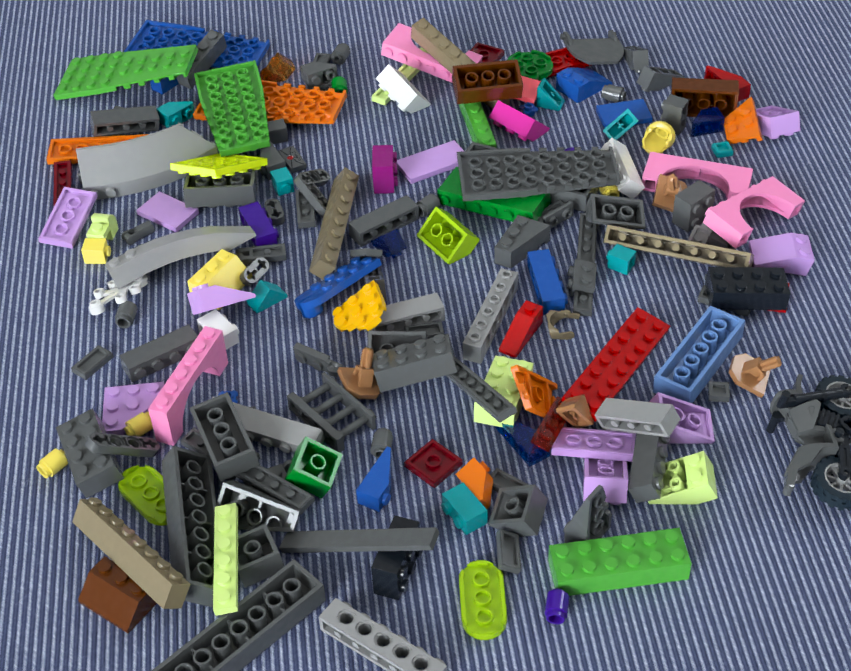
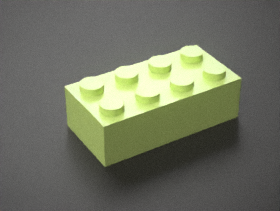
[474,356,534,430]

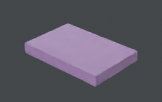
[136,191,199,232]

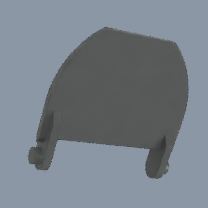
[560,30,624,65]

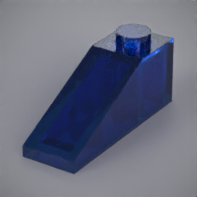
[495,421,551,467]

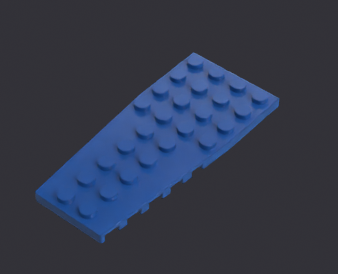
[124,20,270,68]

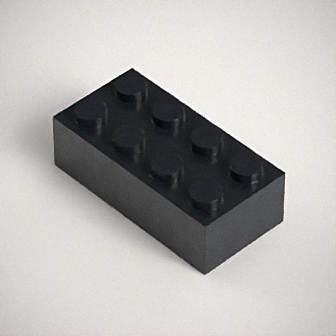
[705,267,791,310]

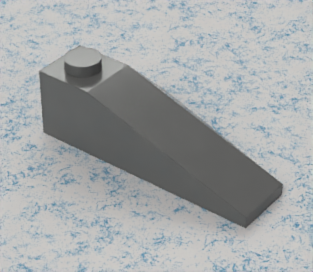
[216,480,301,532]
[563,485,612,543]

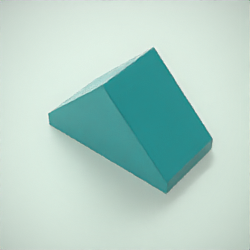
[537,78,565,111]
[602,109,639,140]
[247,280,288,313]

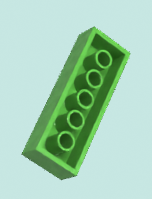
[548,527,692,596]

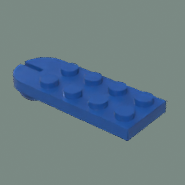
[294,257,382,319]

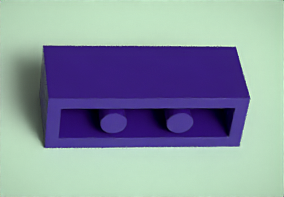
[238,201,279,246]

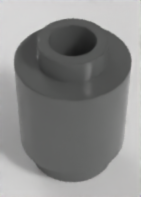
[331,43,350,65]
[601,84,626,103]
[416,193,440,217]
[115,301,138,328]
[370,428,393,458]

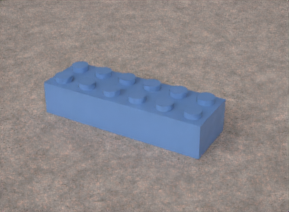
[653,306,745,403]

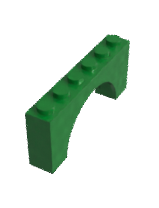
[437,167,551,222]

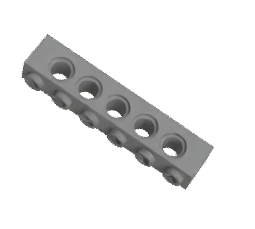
[463,268,518,364]
[319,598,447,671]

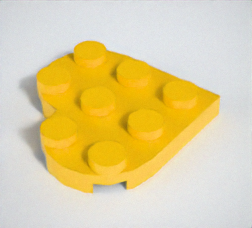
[332,280,387,332]

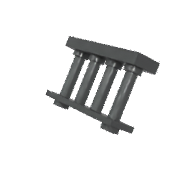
[287,372,376,452]

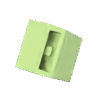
[648,451,718,504]

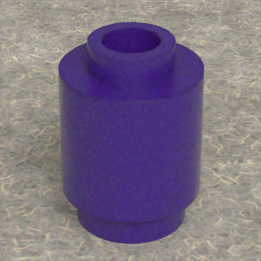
[545,588,569,624]

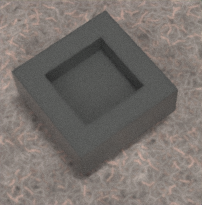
[708,381,730,402]

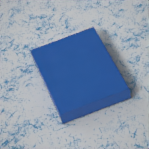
[596,99,653,128]

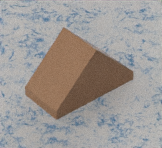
[556,394,594,428]

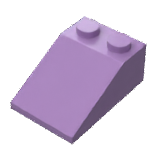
[756,105,800,139]
[748,233,815,276]
[187,283,256,315]
[649,392,715,444]
[583,458,628,505]

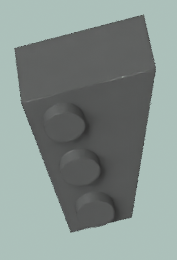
[494,215,550,268]

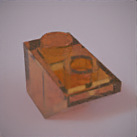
[259,52,296,82]

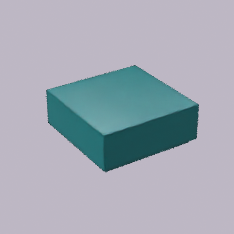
[711,141,734,158]

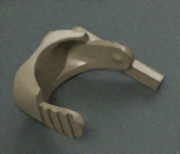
[546,309,580,340]

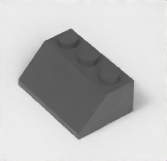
[586,193,646,230]
[368,331,427,368]

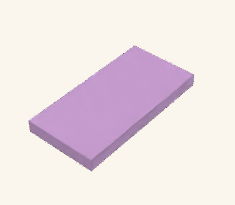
[397,140,464,184]
[38,187,98,249]
[551,426,636,462]

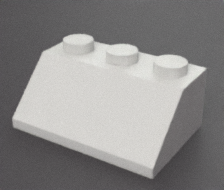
[376,64,431,114]

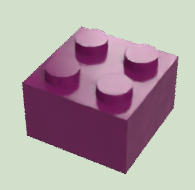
[372,145,398,194]

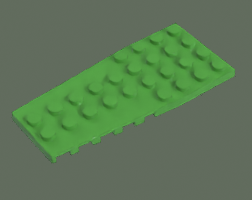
[53,45,198,100]
[194,60,271,157]

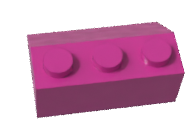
[489,100,550,141]

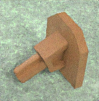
[652,173,687,212]
[337,348,381,399]
[728,353,782,398]

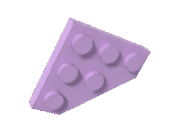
[102,382,164,435]

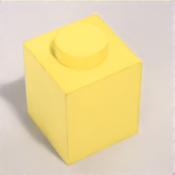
[81,238,111,264]

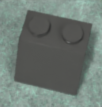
[489,484,548,537]

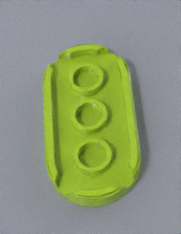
[118,465,167,526]
[459,560,507,640]

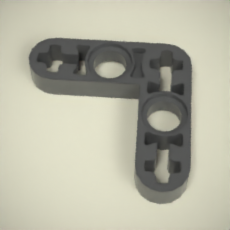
[294,169,330,216]

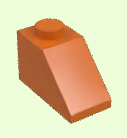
[455,458,493,509]

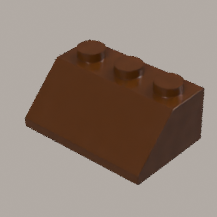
[78,556,157,633]

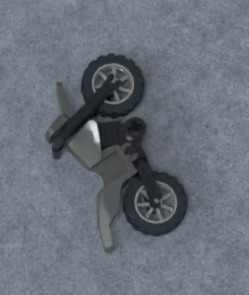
[766,374,851,511]

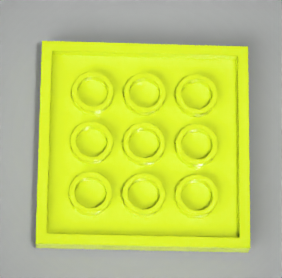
[170,153,268,179]

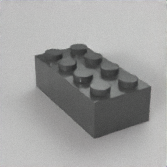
[183,171,257,209]
[373,334,457,393]
[189,392,260,481]
[56,408,124,498]

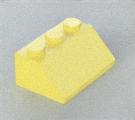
[187,249,253,310]

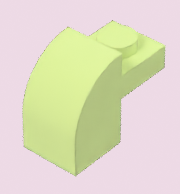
[86,213,119,240]

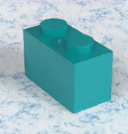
[441,483,488,535]

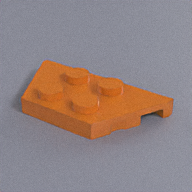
[723,97,763,144]
[511,365,558,419]

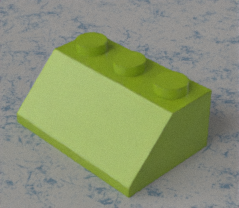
[416,207,480,264]

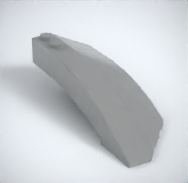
[76,122,218,200]
[105,226,256,289]

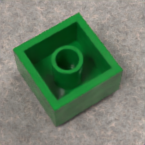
[285,436,343,499]

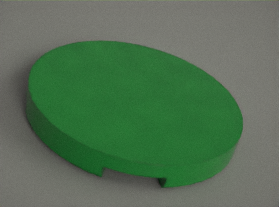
[507,50,553,81]

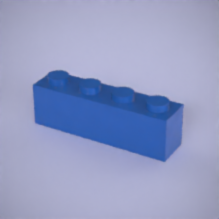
[527,249,568,315]

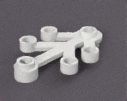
[89,274,148,315]

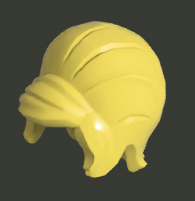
[642,121,676,154]

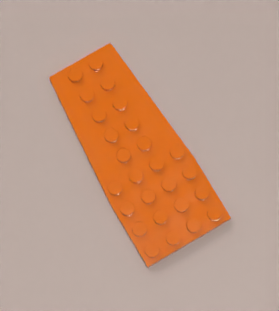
[193,80,347,124]

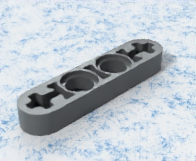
[85,433,160,457]

